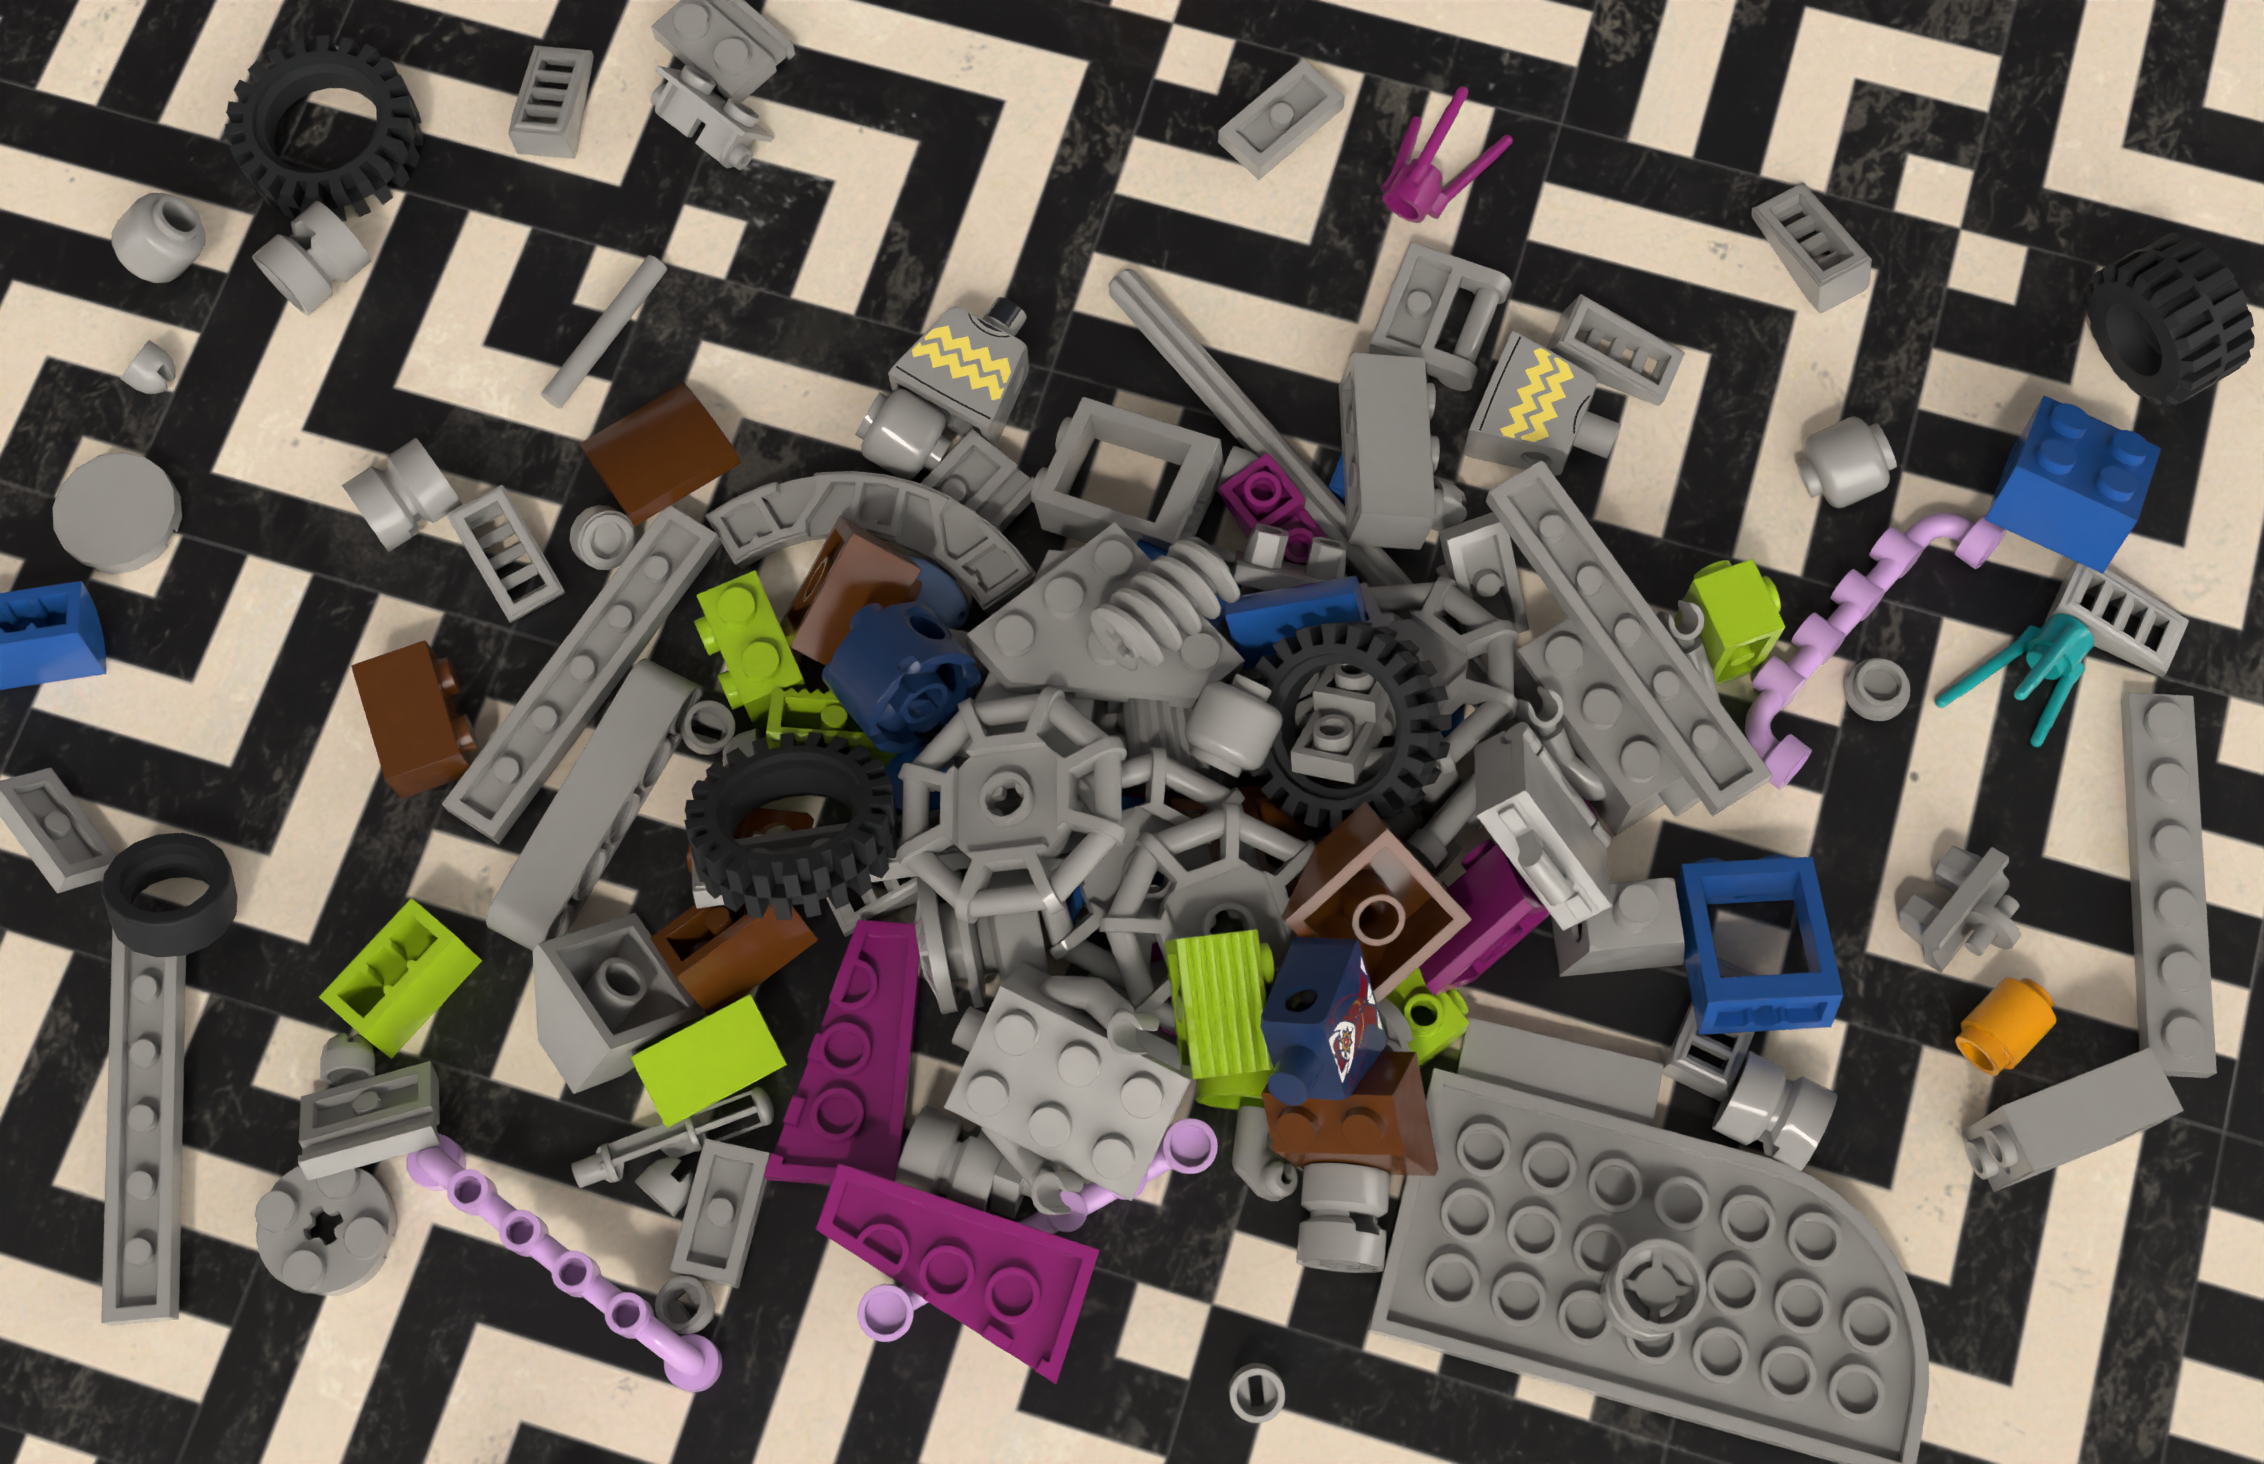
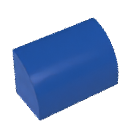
[1225,575,1366,670]
[0,581,106,690]

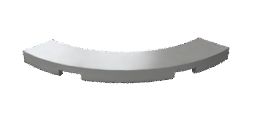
[705,471,1037,615]

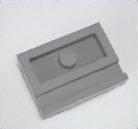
[651,0,795,103]
[920,429,1035,533]
[298,1061,440,1181]

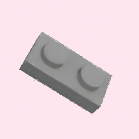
[1218,59,1345,180]
[0,767,117,894]
[669,1139,771,1289]

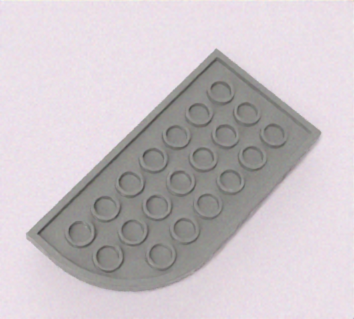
[1368,1068,1929,1464]

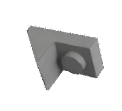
[1436,512,1530,634]

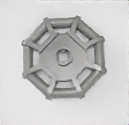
[1294,576,1519,780]
[896,686,1128,924]
[1025,747,1263,997]
[1100,802,1317,1034]

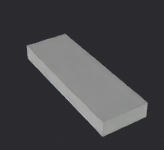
[1456,1017,1664,1126]

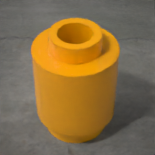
[1955,977,2056,1076]

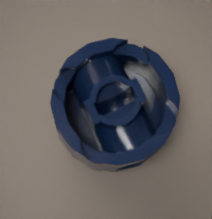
[822,601,981,754]

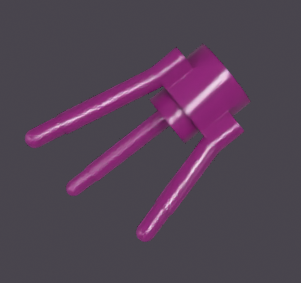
[1381,86,1513,223]

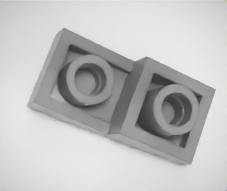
[1291,664,1390,784]

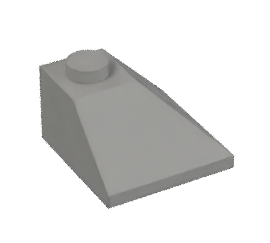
[532,913,706,1094]

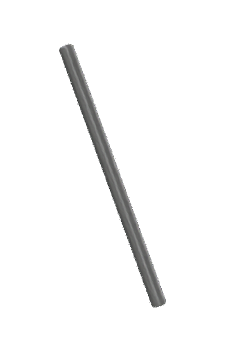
[1109,269,1536,734]

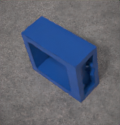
[1676,854,1844,1035]

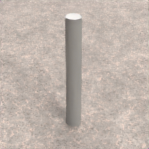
[541,255,667,409]

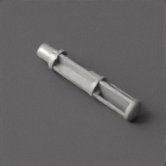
[571,1087,774,1188]

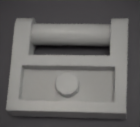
[1369,242,1512,391]
[1405,763,1484,878]

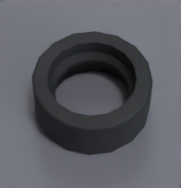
[102,833,238,958]

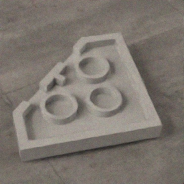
[966,522,1245,709]

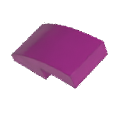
[1218,453,1328,565]

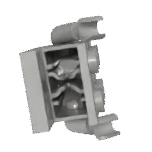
[1514,600,1720,836]
[944,962,1192,1215]

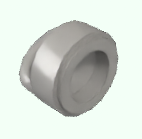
[570,505,636,570]

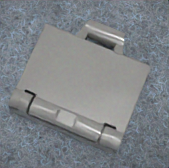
[1474,722,1612,931]

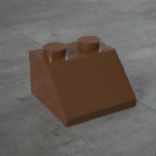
[780,515,922,665]
[1281,801,1472,1004]
[1261,1051,1439,1176]

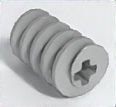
[1090,536,1240,671]

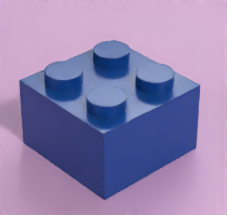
[1984,395,2161,574]

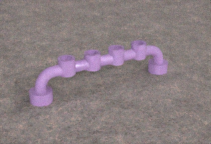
[1745,512,2007,790]
[858,1118,1218,1342]
[406,1134,723,1392]

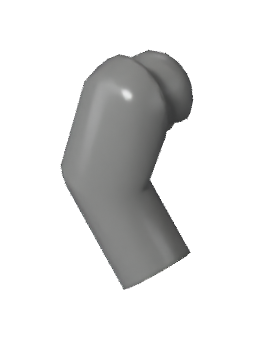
[1232,1106,1299,1201]

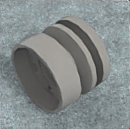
[914,869,1049,1014]

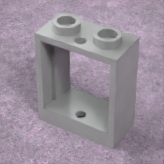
[1031,397,1224,551]
[1964,1047,2184,1192]

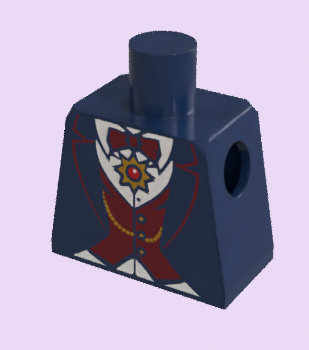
[1260,937,1388,1105]

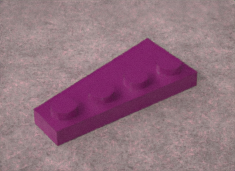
[764,920,922,1185]
[816,1163,1100,1384]

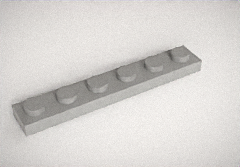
[1486,460,1773,817]
[442,505,721,844]
[2121,692,2217,1078]
[101,928,186,1326]

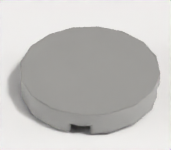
[52,452,182,574]

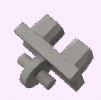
[1232,523,1347,593]
[1899,846,2021,973]

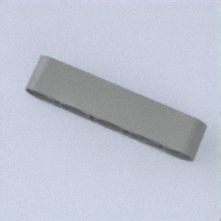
[486,658,703,951]

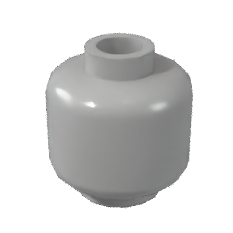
[112,193,206,283]
[855,389,952,480]
[1797,416,1897,509]
[1184,674,1283,778]

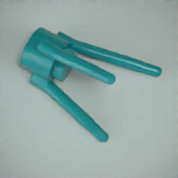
[1935,613,2094,747]

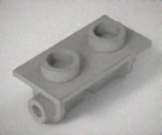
[651,65,773,170]

